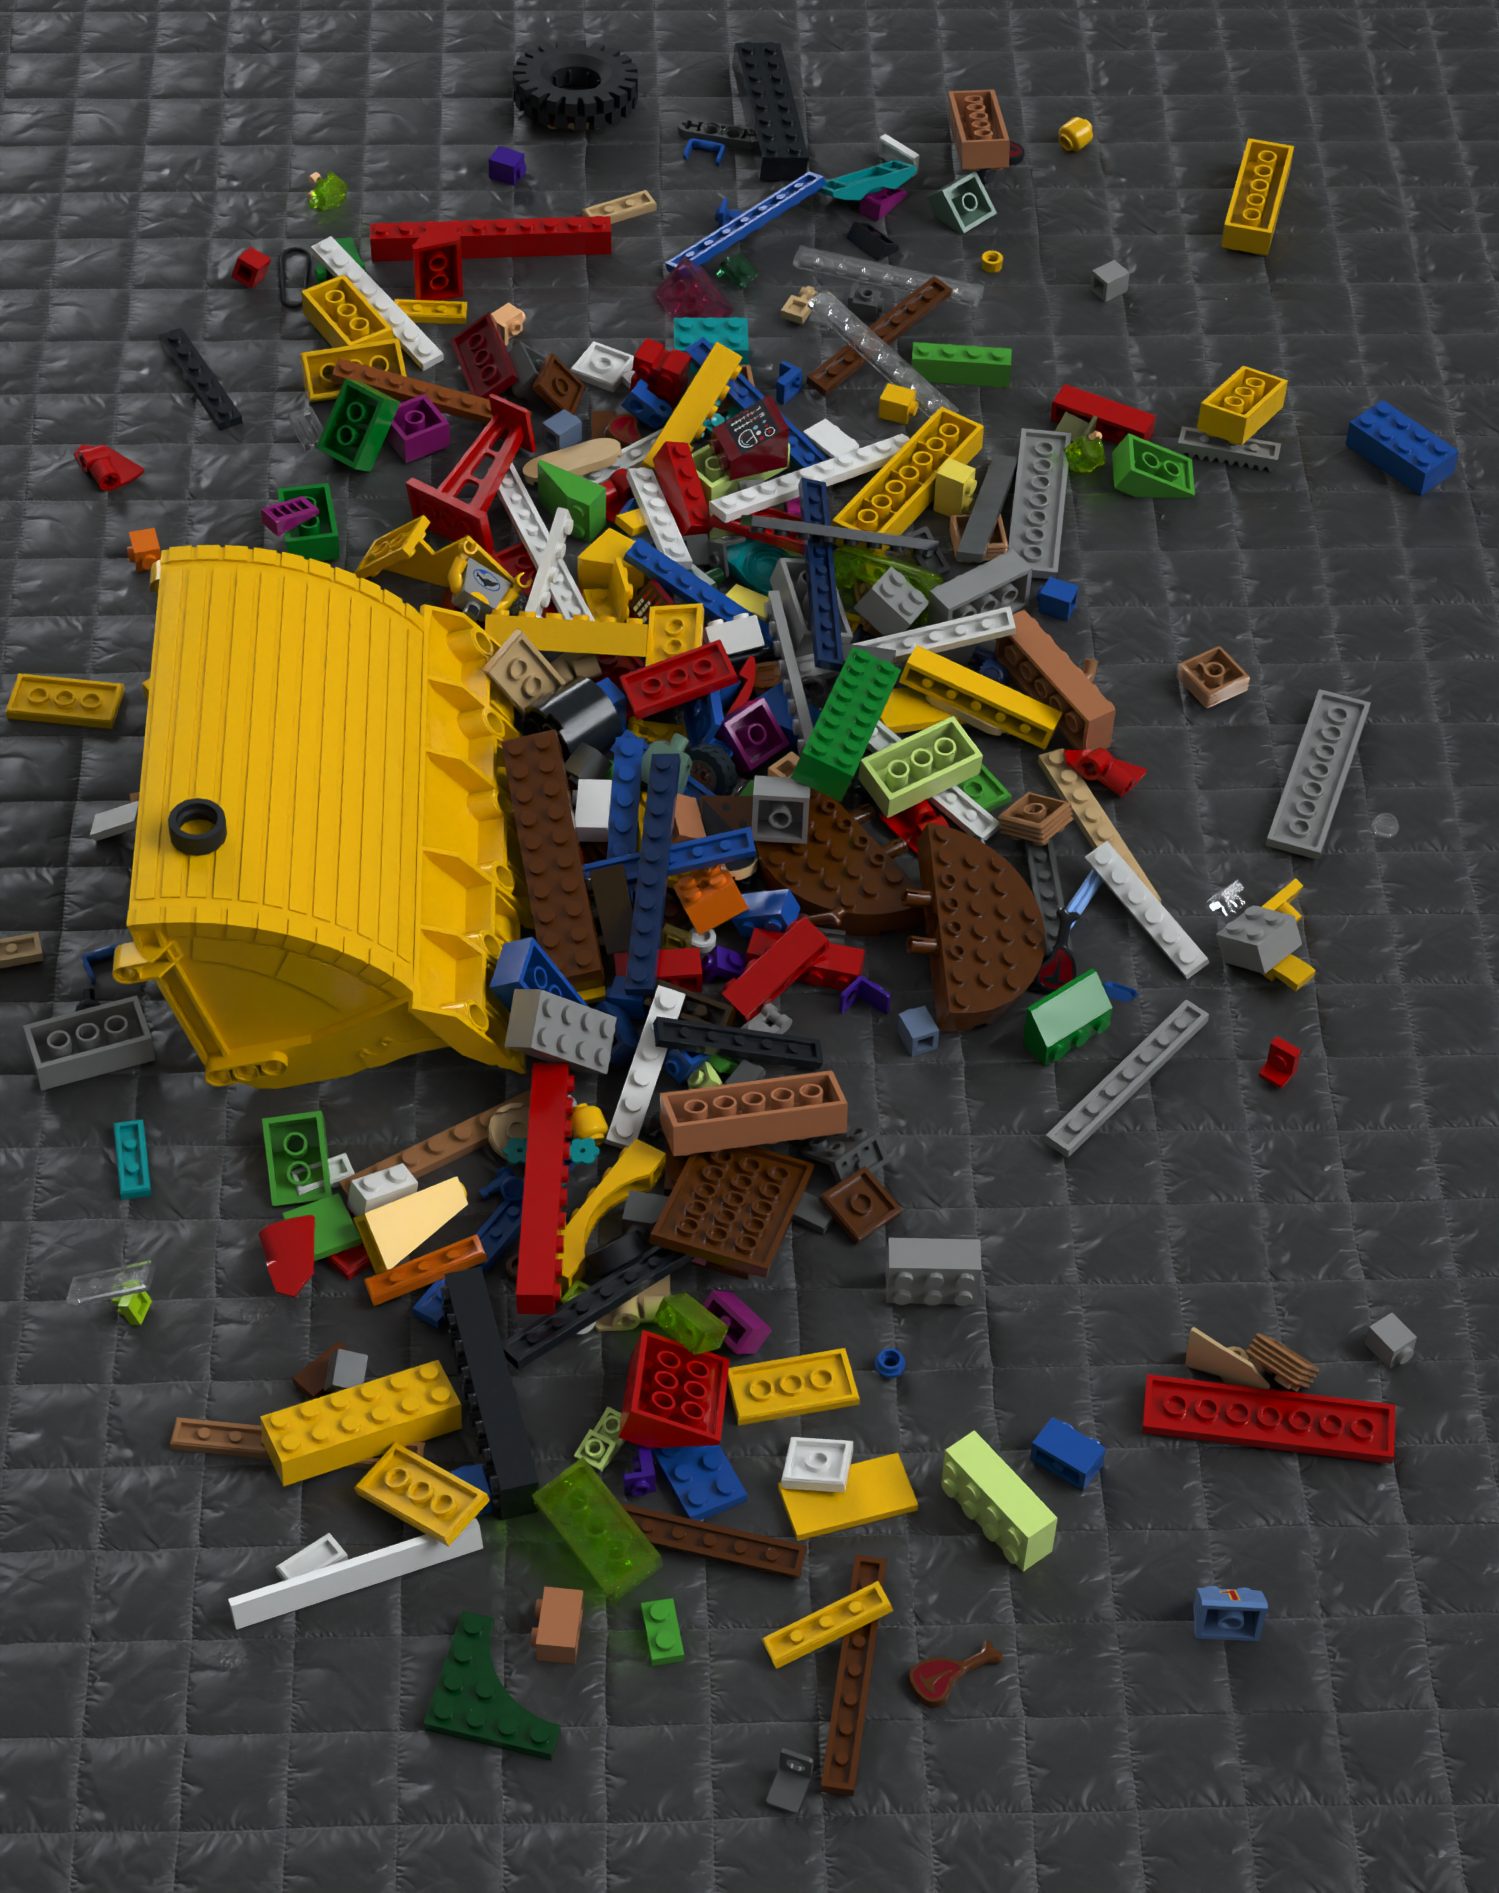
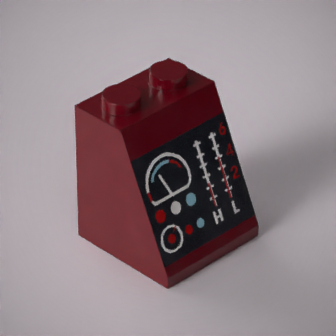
[709,396,789,481]

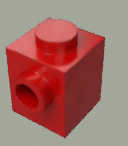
[231,247,271,289]

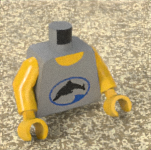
[447,539,532,622]

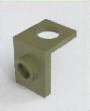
[1055,412,1097,449]

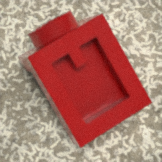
[1258,1036,1301,1089]

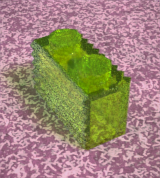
[654,1292,728,1355]

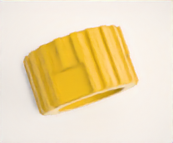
[981,250,1003,273]

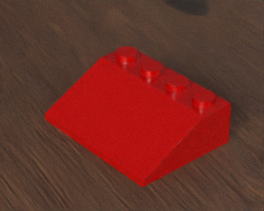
[618,1330,730,1448]

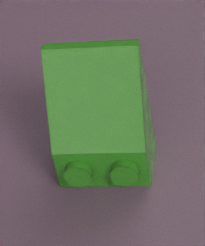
[1112,433,1195,498]
[537,460,606,543]
[262,1111,332,1207]

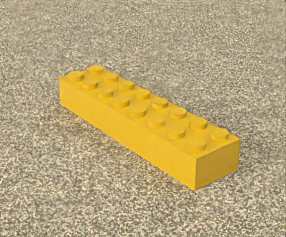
[832,406,984,563]

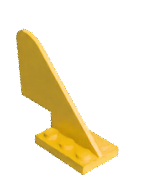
[354,515,523,600]

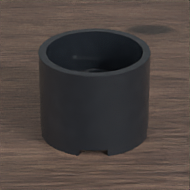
[520,676,623,776]

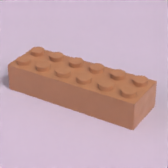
[948,90,1010,172]
[994,610,1116,750]
[660,1070,848,1156]

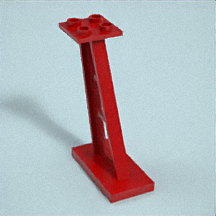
[405,394,536,556]

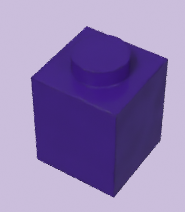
[488,146,527,186]

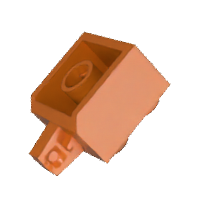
[672,864,749,936]

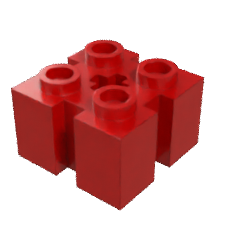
[630,338,692,409]

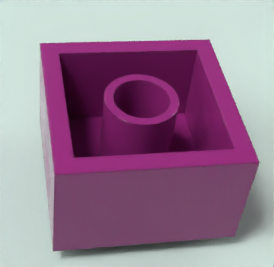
[385,394,450,463]
[713,697,790,774]

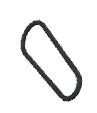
[279,247,311,308]

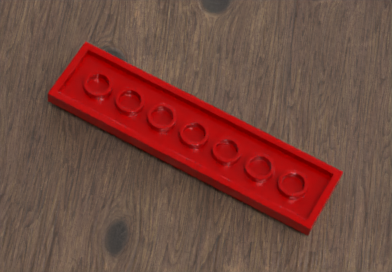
[1142,1374,1395,1464]

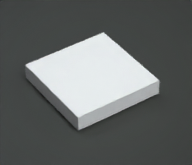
[570,341,634,392]
[781,1437,854,1493]

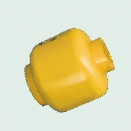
[1058,117,1093,152]
[567,1103,608,1147]

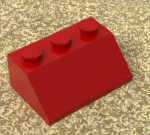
[412,222,463,301]

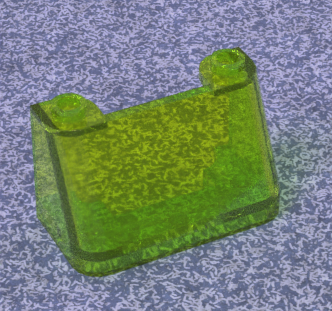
[833,545,945,624]

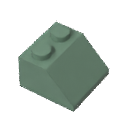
[927,171,997,234]

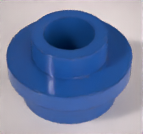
[874,1348,906,1378]

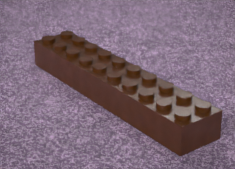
[501,729,606,992]

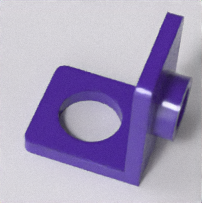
[839,975,891,1014]

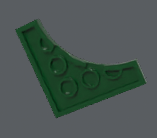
[423,1610,561,1761]

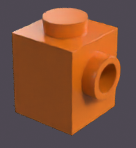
[127,528,161,572]

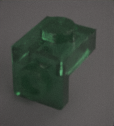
[716,252,760,290]

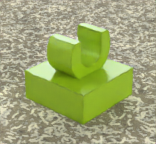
[111,1282,152,1325]

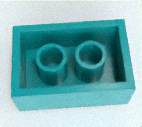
[673,317,749,373]

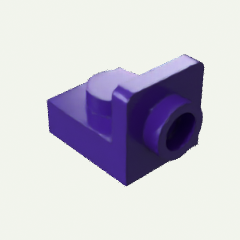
[623,1445,656,1496]

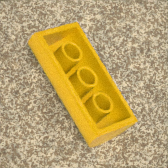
[300,338,407,403]

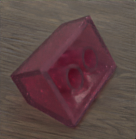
[654,257,735,320]

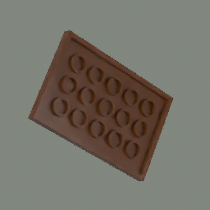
[649,1146,815,1278]

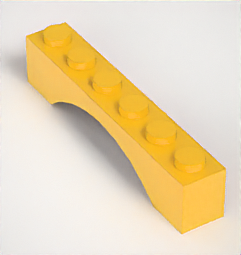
[557,1138,666,1293]

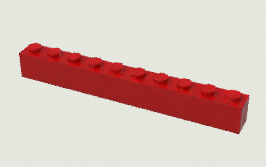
[370,216,612,262]
[516,1063,575,1314]

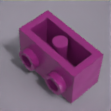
[696,1291,772,1355]

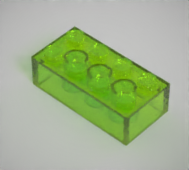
[532,1457,663,1605]

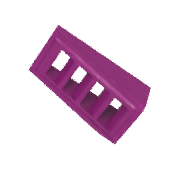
[859,188,907,221]
[261,496,319,537]

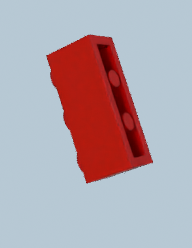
[614,948,702,992]

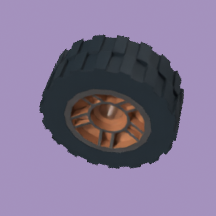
[684,743,737,796]

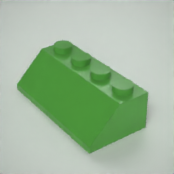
[910,342,1012,388]

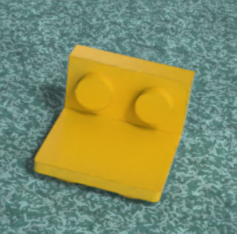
[582,557,633,623]

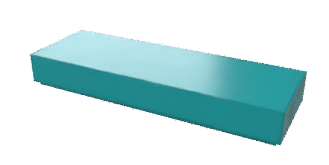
[113,1119,151,1200]

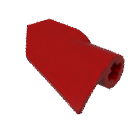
[74,444,144,491]
[599,468,635,524]
[1063,748,1147,797]
[879,799,949,856]
[258,1215,315,1298]

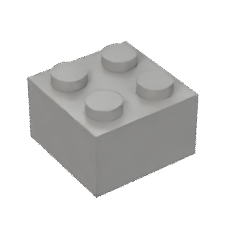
[854,566,930,636]
[752,776,810,844]
[1216,905,1302,974]

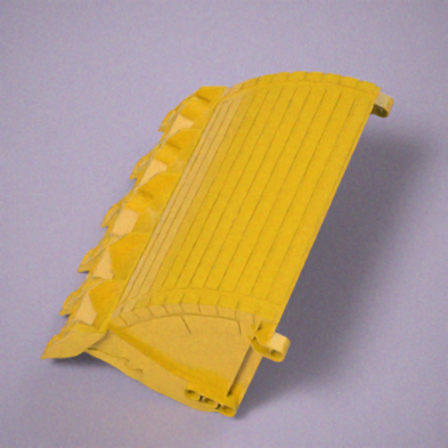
[112,545,535,1089]

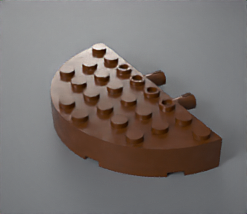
[754,788,925,936]
[901,823,1045,1031]

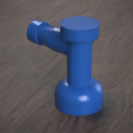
[479,1166,524,1201]

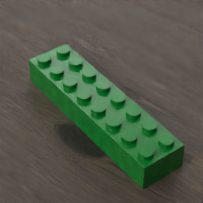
[790,647,901,802]

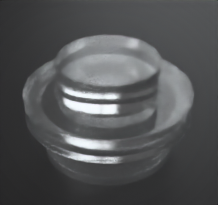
[1371,813,1399,839]

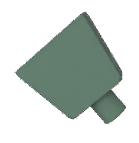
[641,733,693,795]

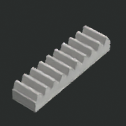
[1177,426,1281,472]

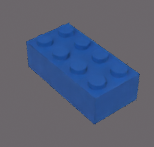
[1345,400,1459,496]
[489,937,589,1013]

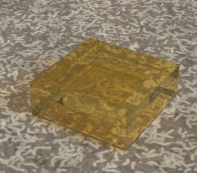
[662,923,692,950]

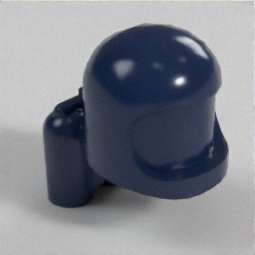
[968,645,1010,686]

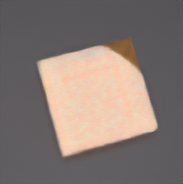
[754,661,781,692]

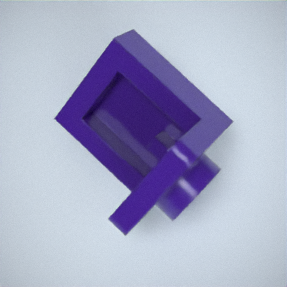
[701,945,746,983]

